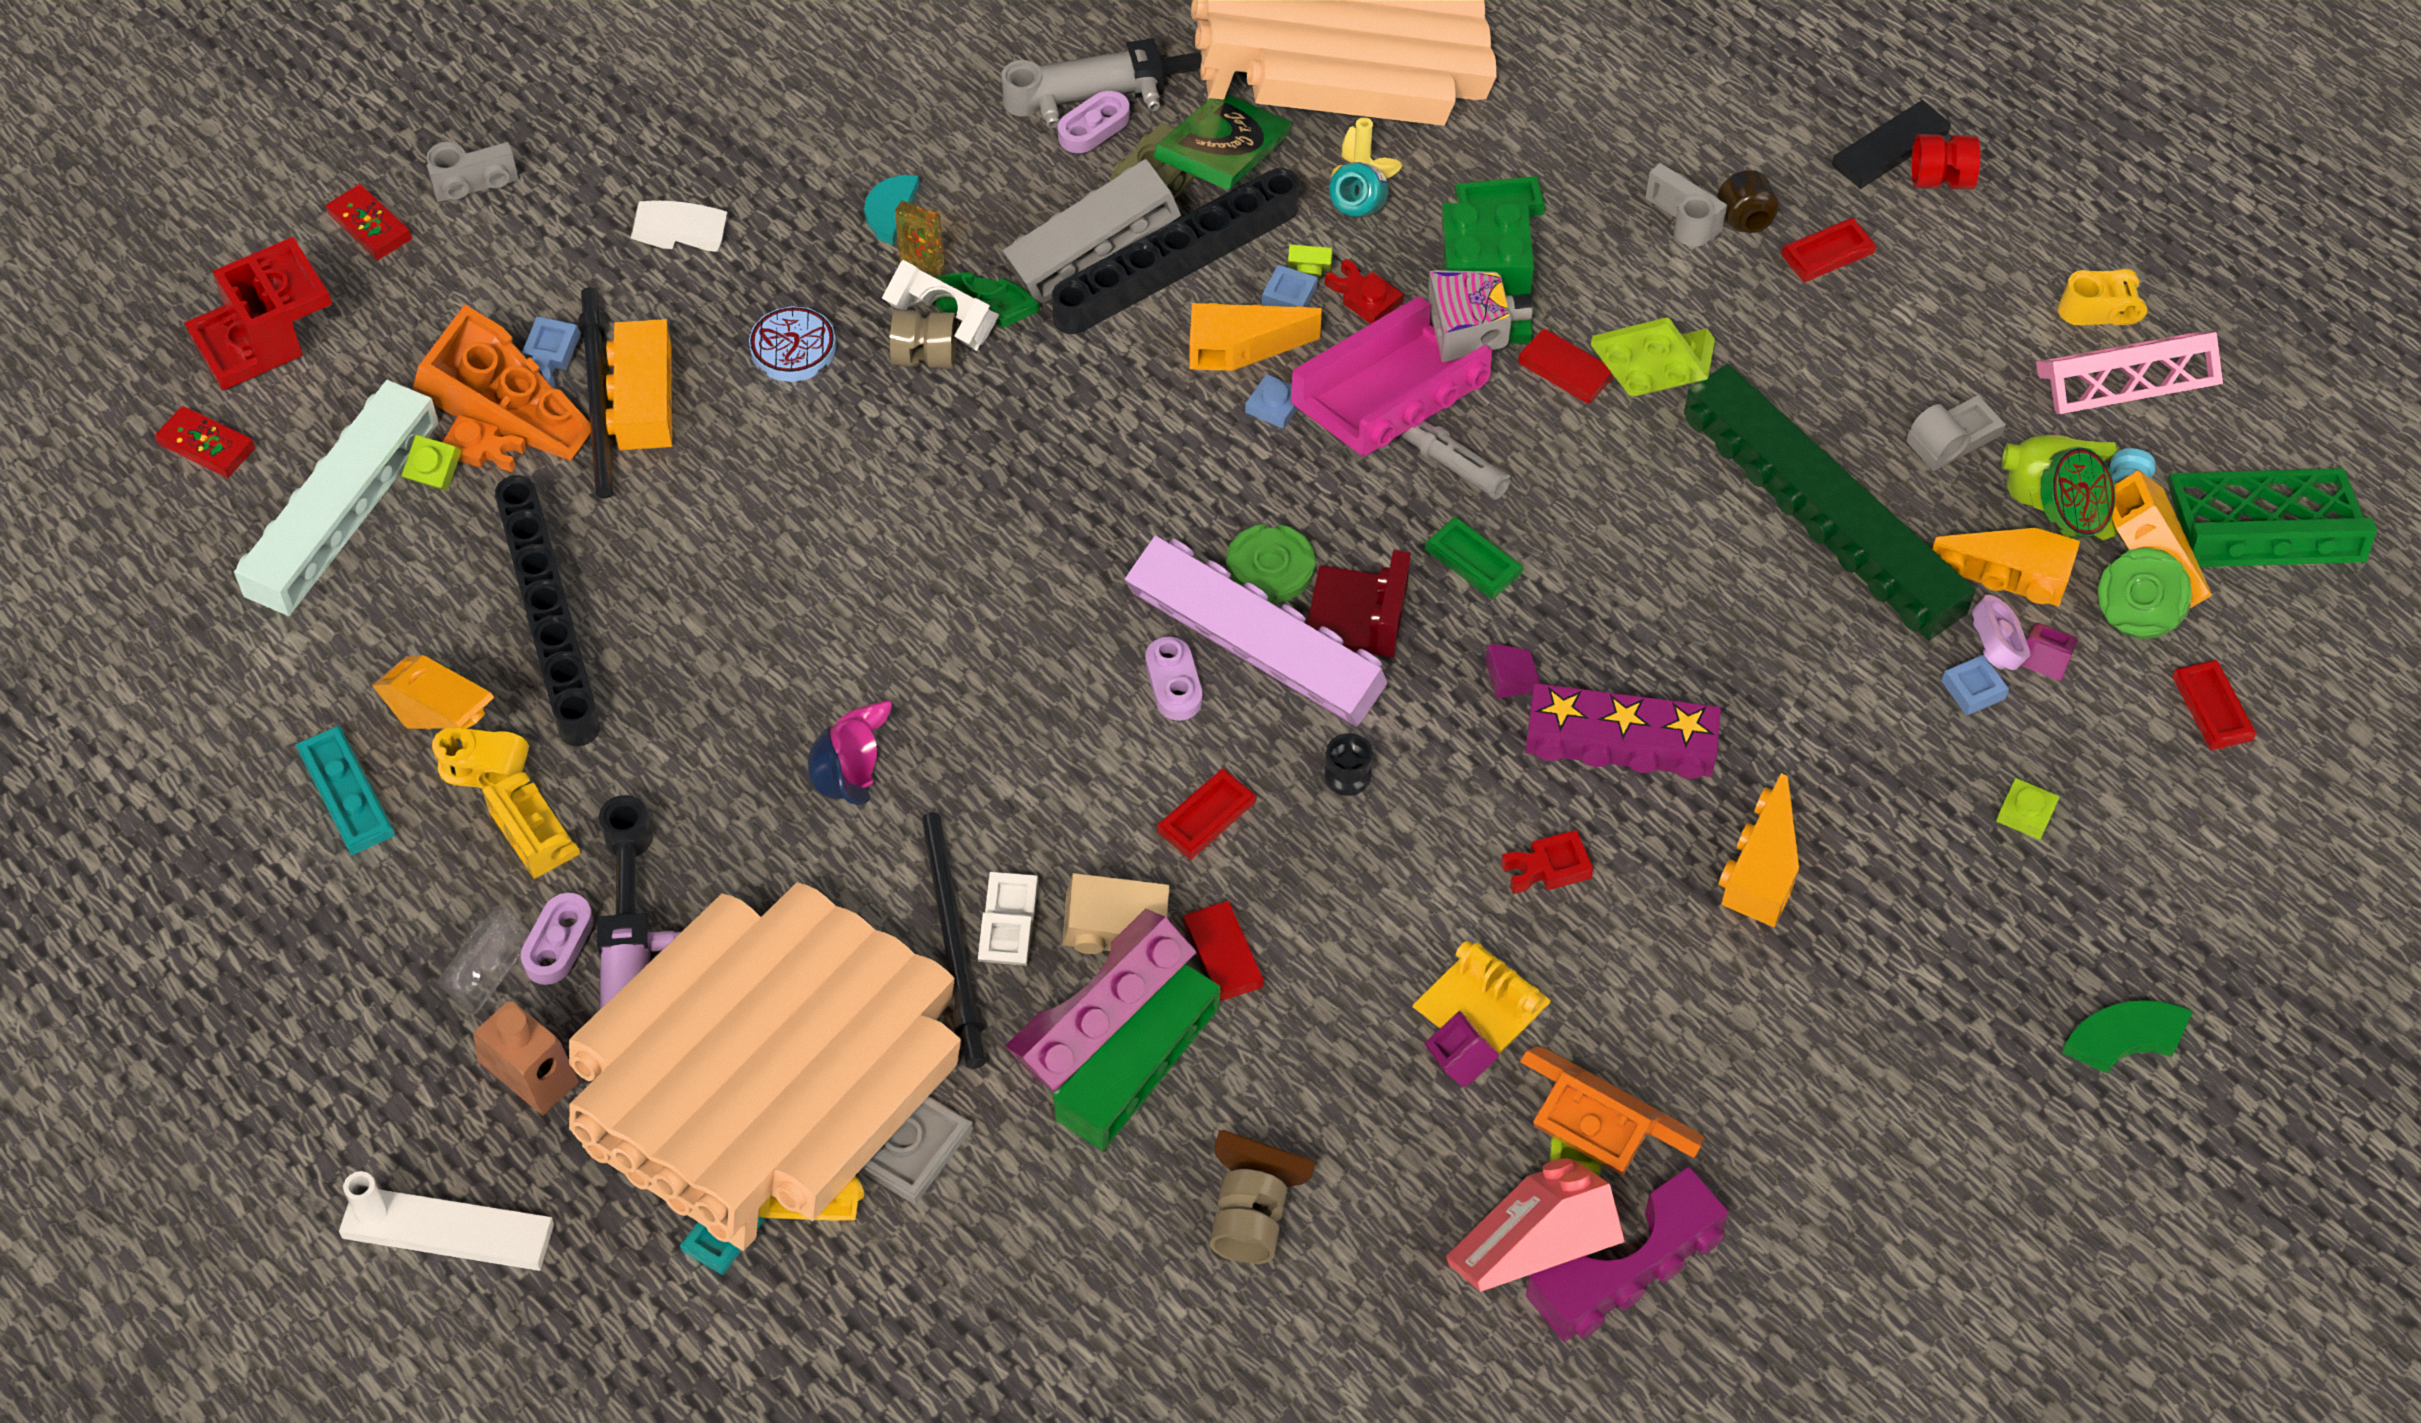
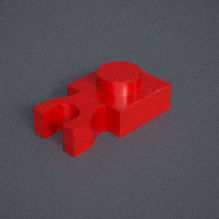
[1324,259,1404,324]
[1501,830,1593,894]

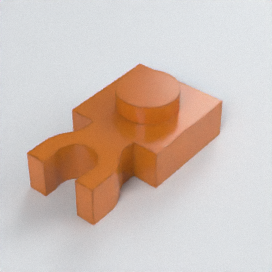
[442,415,526,472]

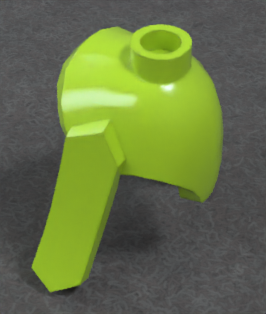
[2001,434,2120,540]

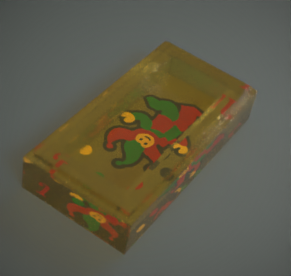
[895,200,945,277]

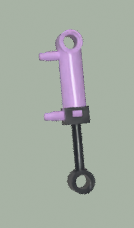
[597,795,681,1009]

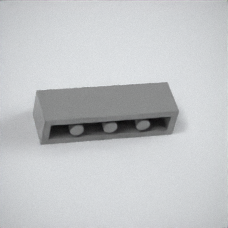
[1002,159,1181,305]

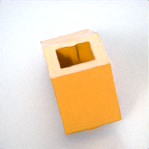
[1190,303,1322,371]
[2111,470,2212,608]
[1932,528,2080,607]
[372,655,494,730]
[1718,773,1799,928]

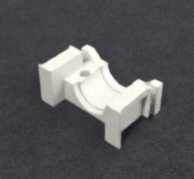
[882,260,999,351]

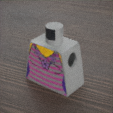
[1427,270,1532,362]

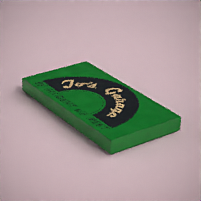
[1153,94,1293,190]

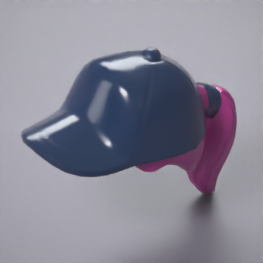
[808,700,892,805]

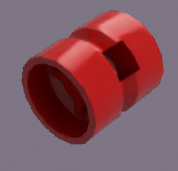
[1911,134,1980,190]

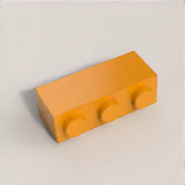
[606,319,672,450]

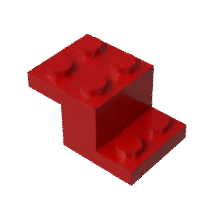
[184,237,332,391]

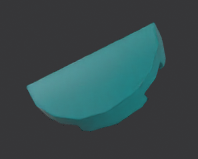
[864,175,920,246]

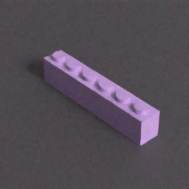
[1124,535,1387,727]

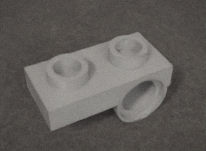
[426,142,519,202]
[1645,163,1727,246]
[1906,395,2006,471]

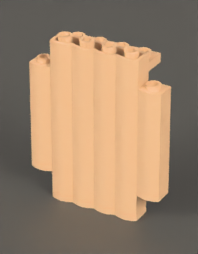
[1191,0,1496,126]
[569,883,961,1251]

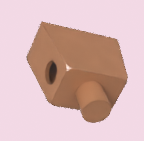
[473,1001,579,1116]

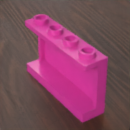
[1291,296,1492,457]

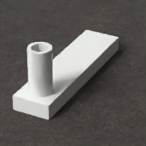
[339,1171,554,1271]

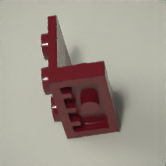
[1307,550,1411,658]

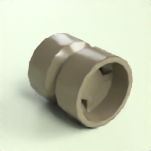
[890,310,957,369]
[1210,1169,1287,1264]

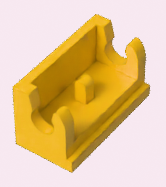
[482,772,580,879]

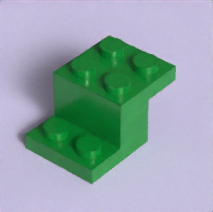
[1441,202,1534,344]

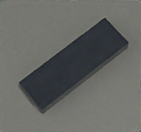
[1832,100,1951,189]

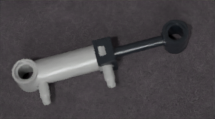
[1002,38,1247,128]

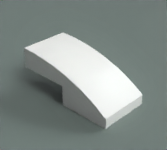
[631,201,727,252]
[978,872,1039,966]

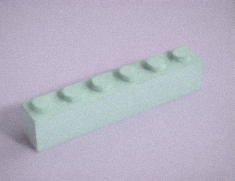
[234,380,439,616]

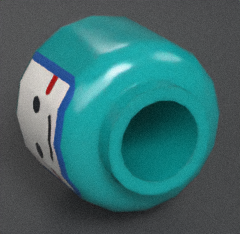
[1329,162,1389,218]

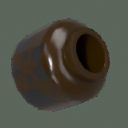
[1718,170,1779,233]

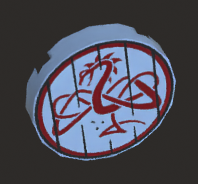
[749,306,837,382]

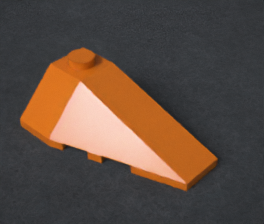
[412,304,591,461]

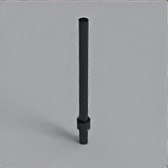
[578,287,613,499]
[922,813,985,1069]

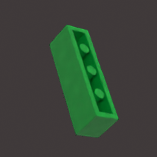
[1053,964,1220,1152]

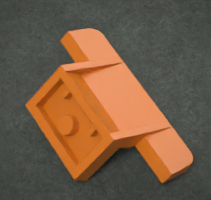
[1520,1047,1705,1176]

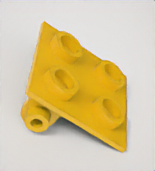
[1413,940,1551,1055]

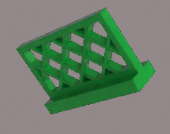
[2167,468,2377,567]

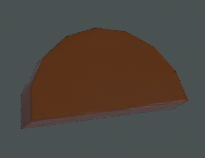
[1215,1129,1316,1187]

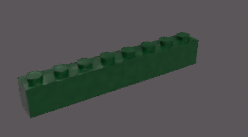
[1684,363,1976,641]

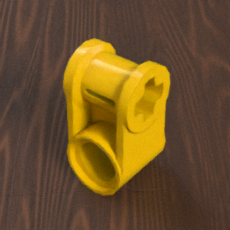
[2058,269,2147,325]
[432,727,529,792]

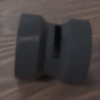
[1324,733,1373,796]

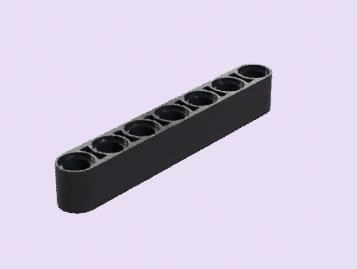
[1052,168,1299,334]
[495,475,600,747]

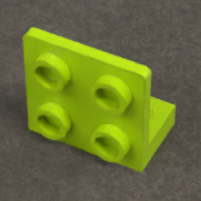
[1591,318,1715,396]

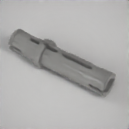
[1399,421,1511,500]

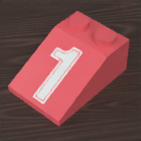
[1446,1158,1625,1292]

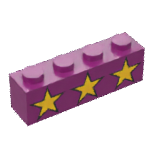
[1525,683,1721,779]

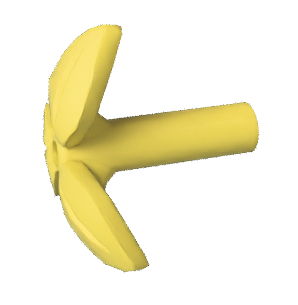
[1331,118,1402,179]

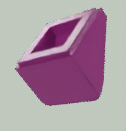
[2021,623,2079,681]
[1485,644,1541,698]
[1424,1010,1499,1087]

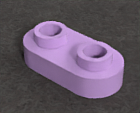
[1058,91,1130,153]
[1972,595,2030,670]
[1145,637,1202,721]
[520,893,594,985]

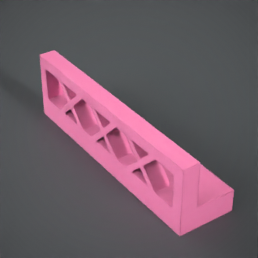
[2036,332,2223,414]

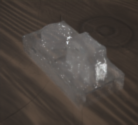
[437,906,529,1014]

